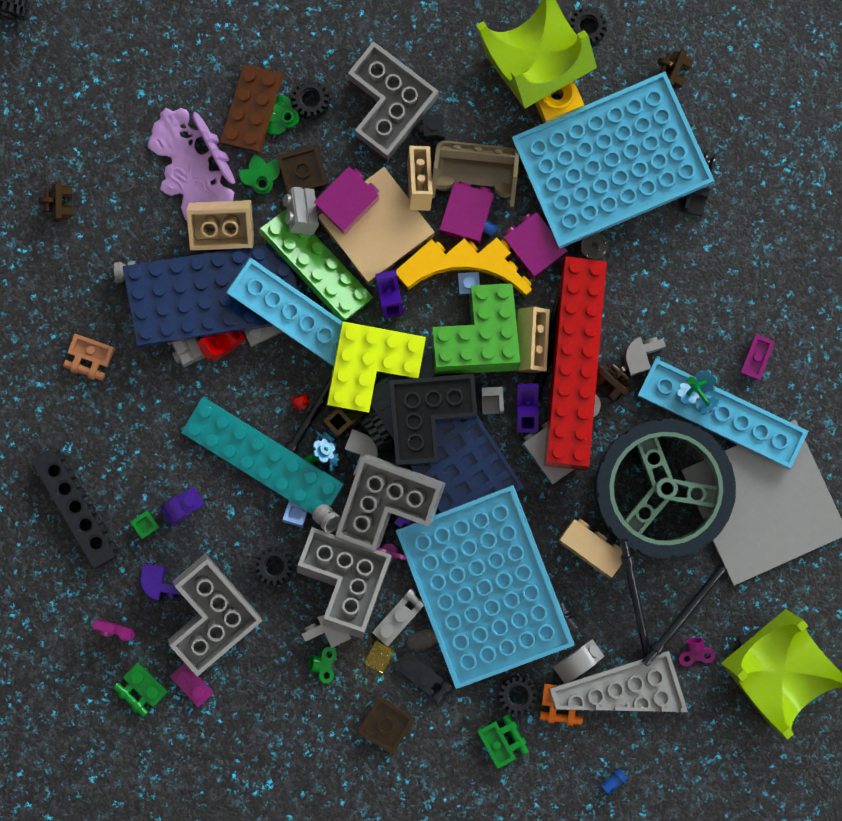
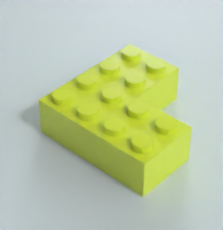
[327,322,426,413]

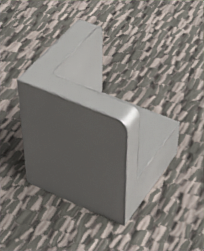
[481,387,504,415]

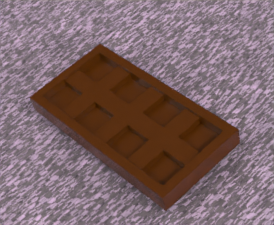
[220,65,284,153]

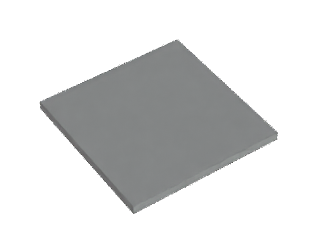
[681,419,842,586]

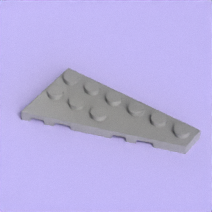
[549,651,688,712]

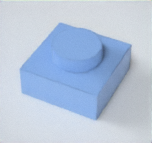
[458,272,480,295]
[282,500,308,528]

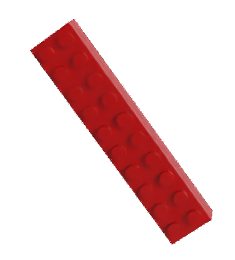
[543,256,607,471]

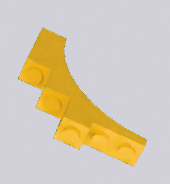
[396,237,532,297]

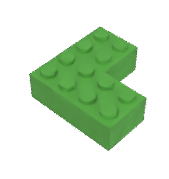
[431,283,520,375]

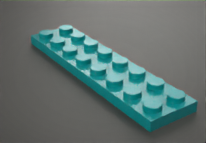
[181,397,345,515]

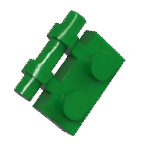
[113,662,169,718]
[477,714,529,769]

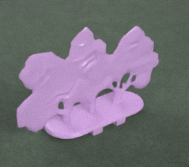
[148,108,235,221]

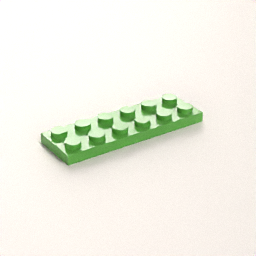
[259,209,373,322]

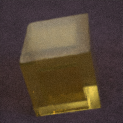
[365,641,395,673]

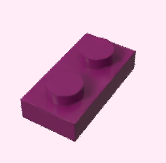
[740,334,775,381]
[170,662,214,707]

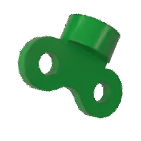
[308,646,337,684]

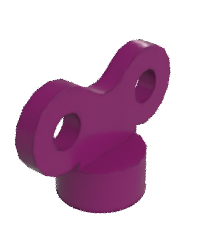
[376,543,406,560]
[678,637,715,666]

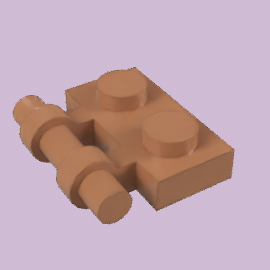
[63,334,115,381]

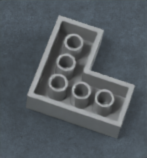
[348,41,439,161]
[335,454,446,551]
[297,527,392,639]
[168,553,262,677]

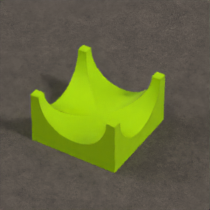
[476,0,597,108]
[721,609,842,740]

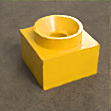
[535,81,584,123]

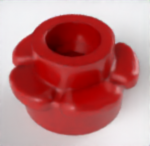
[290,393,310,411]

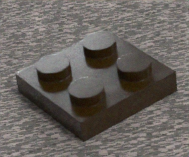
[277,145,328,192]
[357,696,415,755]

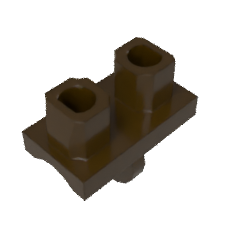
[657,49,694,88]
[38,181,73,222]
[596,363,631,401]

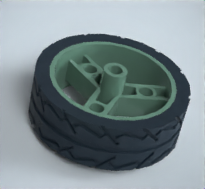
[594,419,736,558]

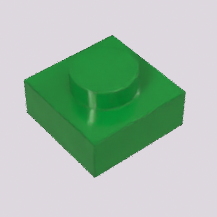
[130,510,160,540]

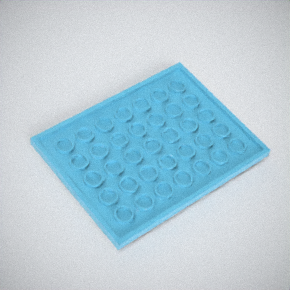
[512,72,715,249]
[396,485,575,689]

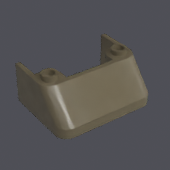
[432,141,519,207]

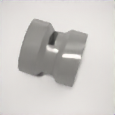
[114,261,137,283]
[312,504,341,533]

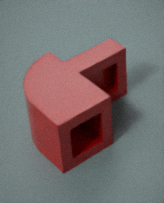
[196,331,246,361]

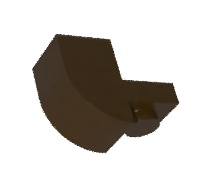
[322,407,367,439]

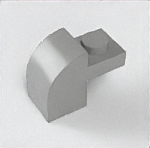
[624,337,666,377]
[345,429,378,476]
[302,615,352,648]
[553,639,604,684]

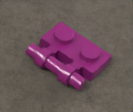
[92,620,135,641]

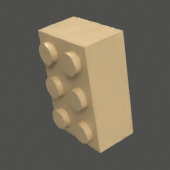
[186,200,254,250]
[557,519,622,578]

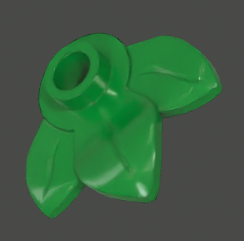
[267,95,300,135]
[239,155,280,194]

